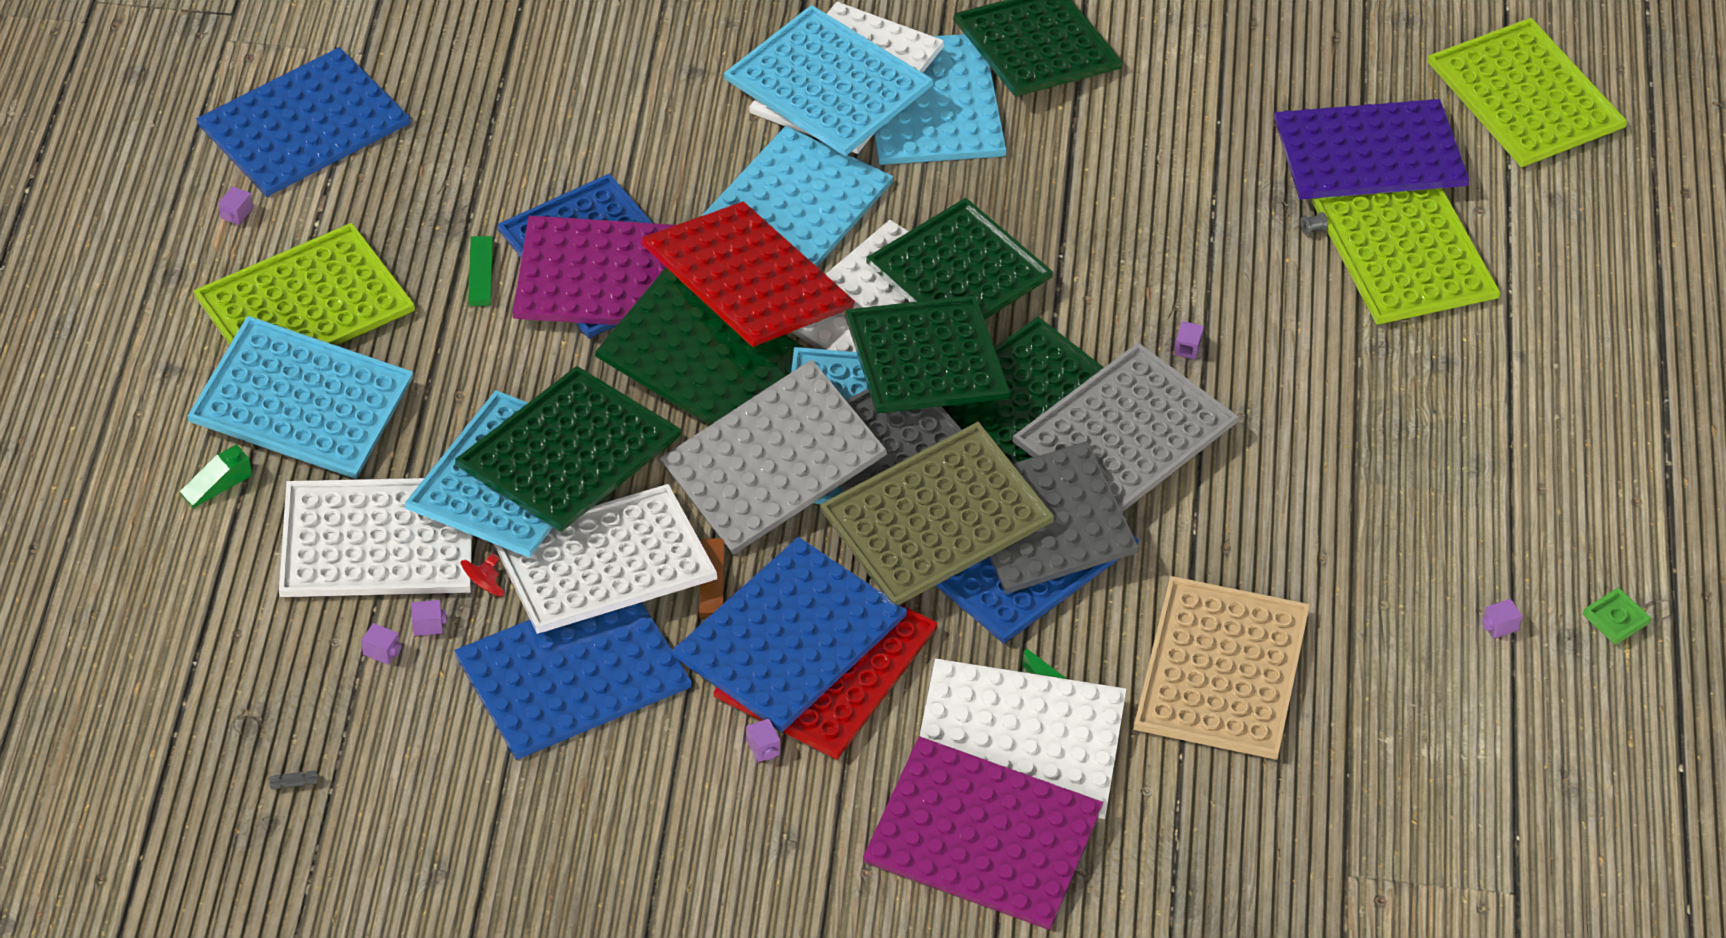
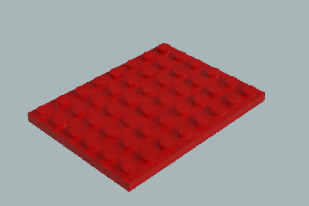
[641,201,855,347]
[714,604,938,760]

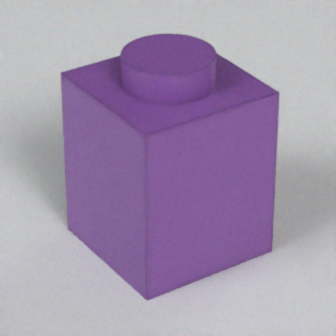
[218,186,253,225]
[1174,321,1204,360]
[1482,598,1522,639]
[411,600,447,636]
[361,623,401,665]
[746,719,780,762]

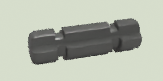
[269,770,318,789]

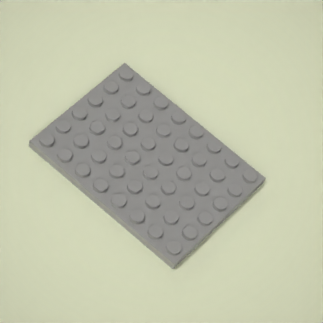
[1013,342,1239,512]
[660,359,887,555]

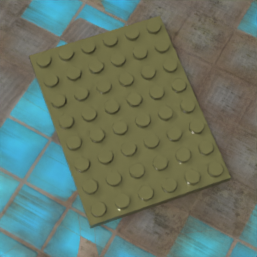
[820,422,1054,606]

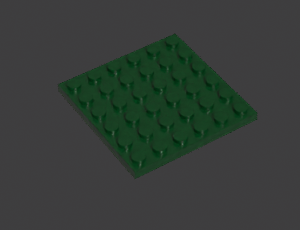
[953,0,1123,97]
[866,197,1053,320]
[845,295,1010,414]

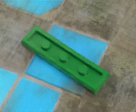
[468,236,493,306]

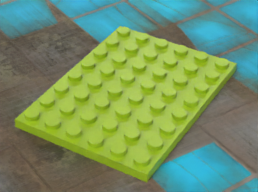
[1427,18,1627,168]
[1312,188,1500,325]
[193,223,415,345]

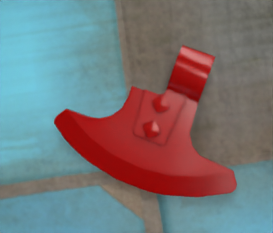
[460,553,504,597]

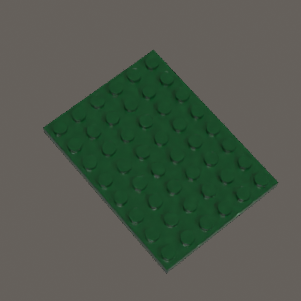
[595,267,806,425]
[942,316,1104,464]
[455,366,682,532]

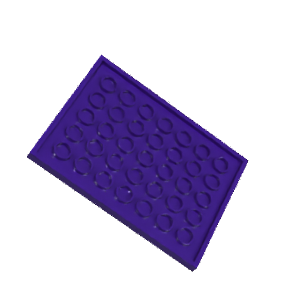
[1274,99,1469,200]

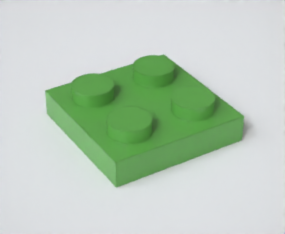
[1583,587,1651,645]

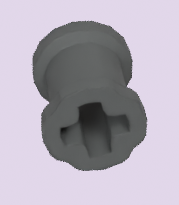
[1300,212,1328,235]

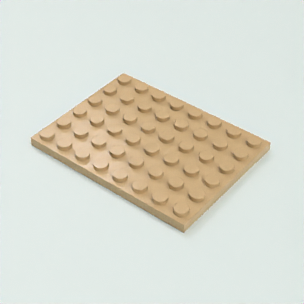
[1133,576,1310,760]

